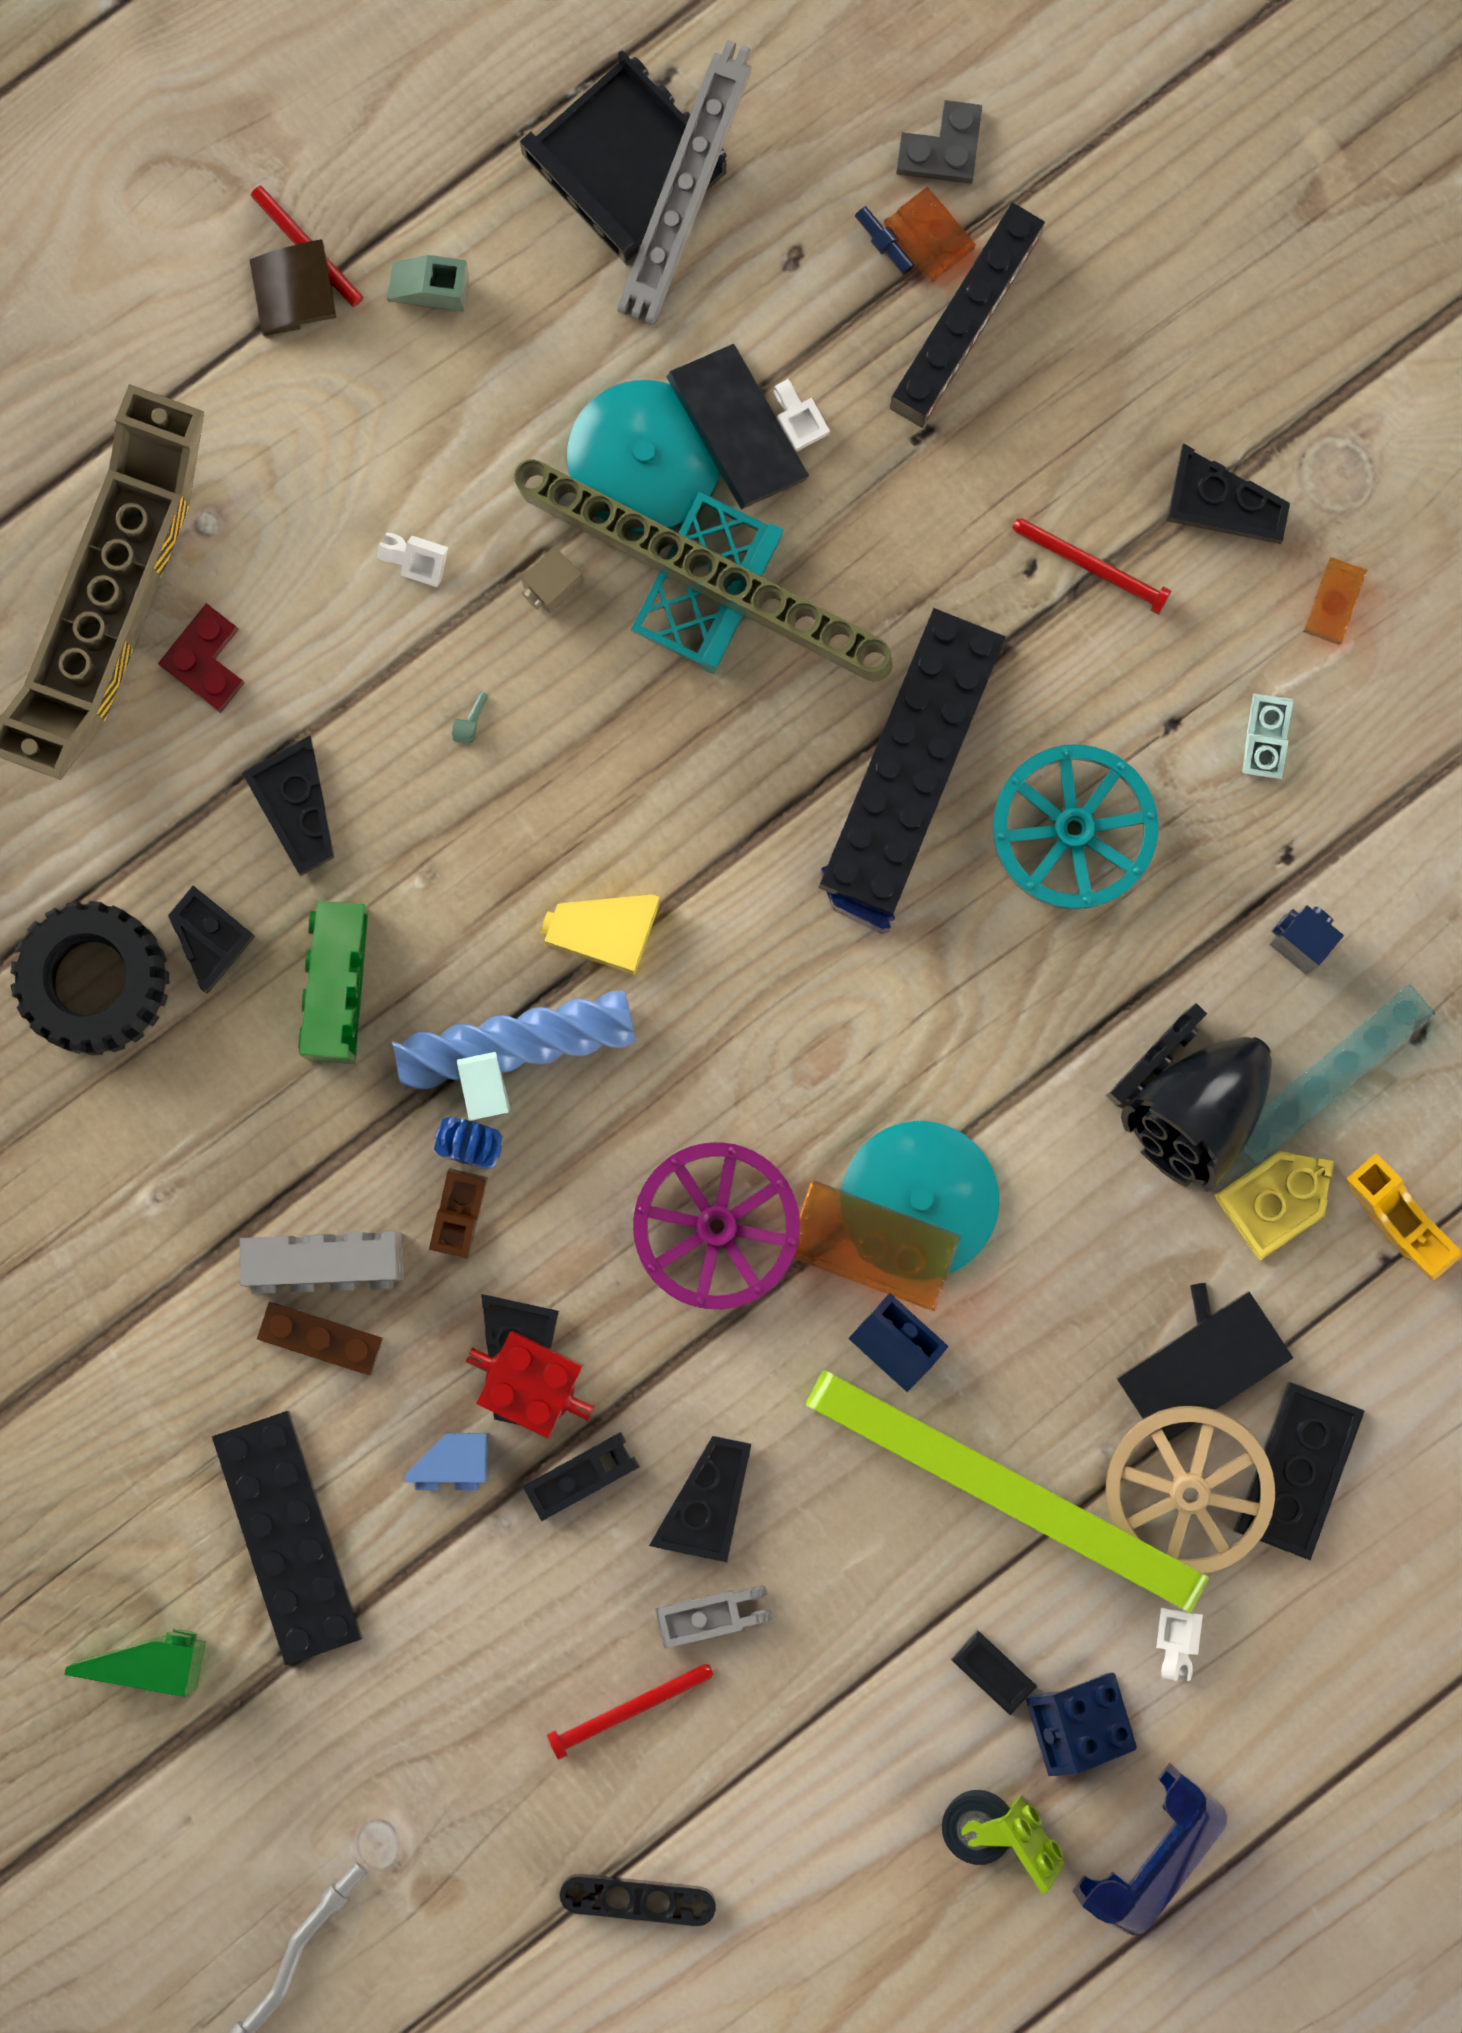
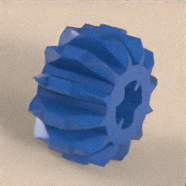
[434,1117,503,1169]

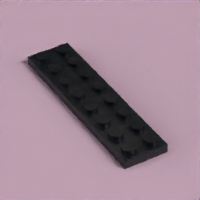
[819,608,1006,917]

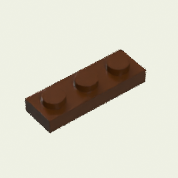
[257,1301,383,1376]

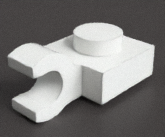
[773,379,830,452]
[377,533,448,587]
[1156,1608,1203,1681]

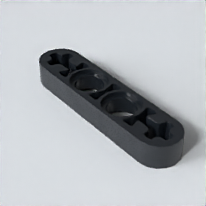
[560,1874,716,1926]

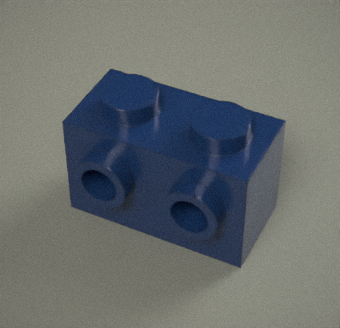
[1269,905,1344,974]
[848,1293,949,1392]

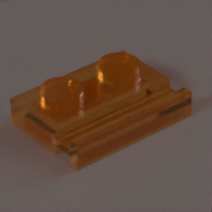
[884,186,976,283]

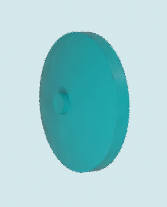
[567,380,720,535]
[841,1121,999,1279]

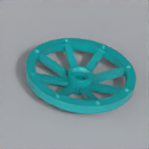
[992,744,1159,910]

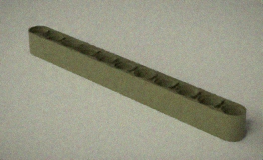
[514,459,893,682]

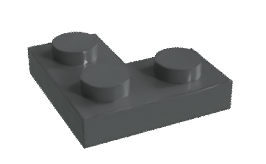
[896,100,982,184]

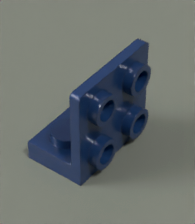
[1026,1673,1137,1776]

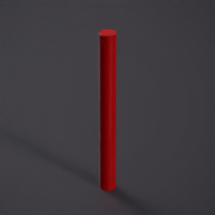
[250,185,364,307]

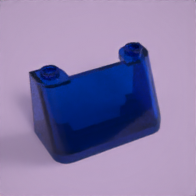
[1072,1762,1227,1936]

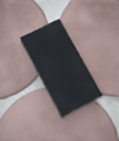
[951,1630,1037,1715]

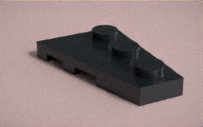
[1167,443,1290,544]
[242,735,335,876]
[1106,1003,1208,1106]
[649,1436,751,1562]

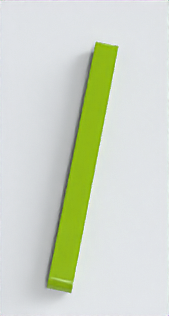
[805,1369,1210,1614]

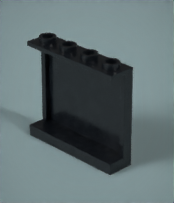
[520,50,727,264]

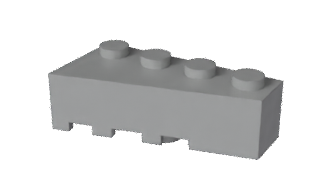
[239,1231,404,1294]

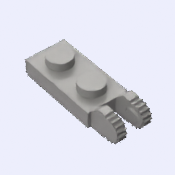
[655,1586,773,1649]

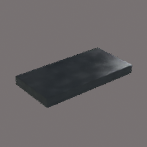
[666,344,809,510]
[1116,1291,1293,1441]
[1234,1382,1365,1561]

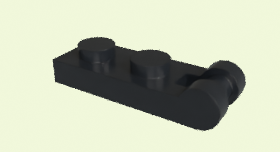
[523,1432,640,1522]

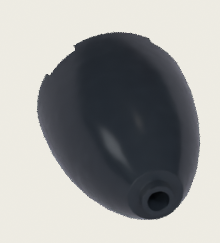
[1121,1037,1272,1192]

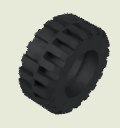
[10,901,170,1055]

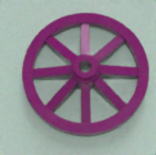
[633,1142,800,1310]

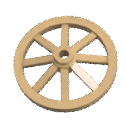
[1106,1406,1275,1574]

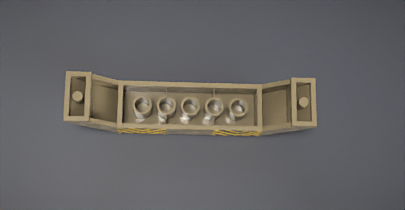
[0,384,204,780]

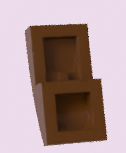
[429,1168,488,1258]

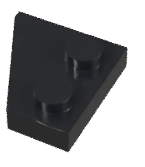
[168,886,255,994]

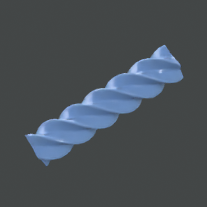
[392,991,636,1090]

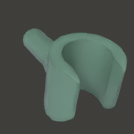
[452,692,488,743]

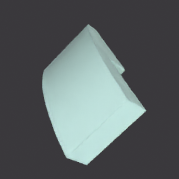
[1242,693,1294,779]

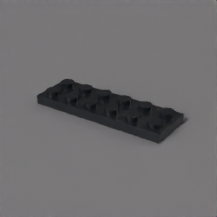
[212,1411,363,1666]

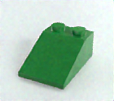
[64,1629,206,1697]

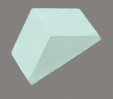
[457,1052,511,1121]

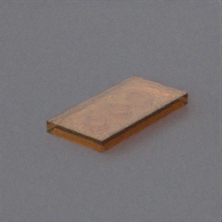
[794,1180,962,1311]

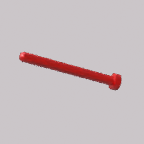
[1012,518,1172,615]
[547,1664,714,1760]

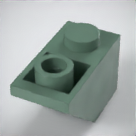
[387,255,469,312]

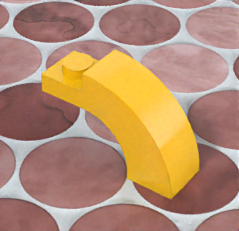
[1346,1153,1462,1282]

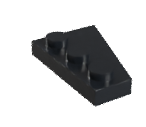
[481,1294,559,1425]

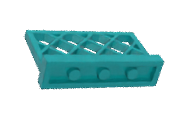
[631,491,784,675]

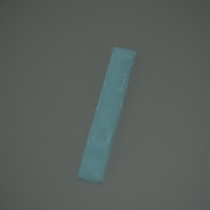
[1242,984,1436,1166]

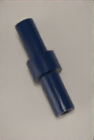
[855,206,915,275]

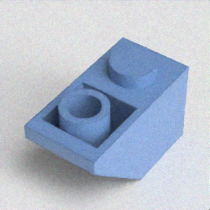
[405,1433,489,1490]

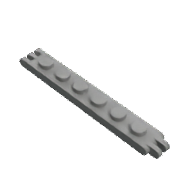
[617,40,752,325]

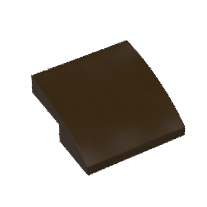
[249,239,337,336]

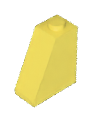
[541,894,660,975]

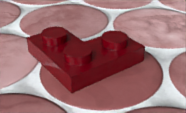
[158,603,245,713]

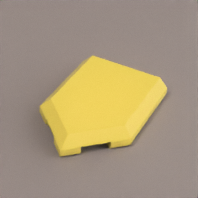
[1214,1151,1334,1261]

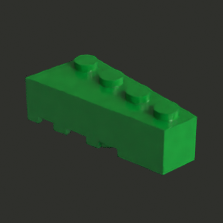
[298,901,369,1064]

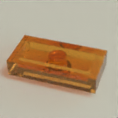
[1303,557,1367,645]

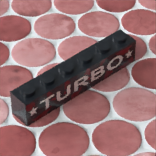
[890,202,1045,428]

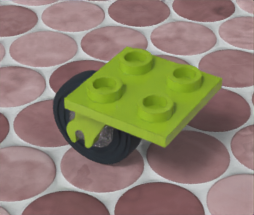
[942,1790,1065,1894]

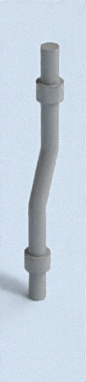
[229,1862,368,2033]

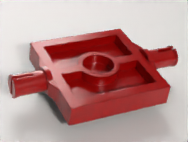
[465,1331,595,1439]

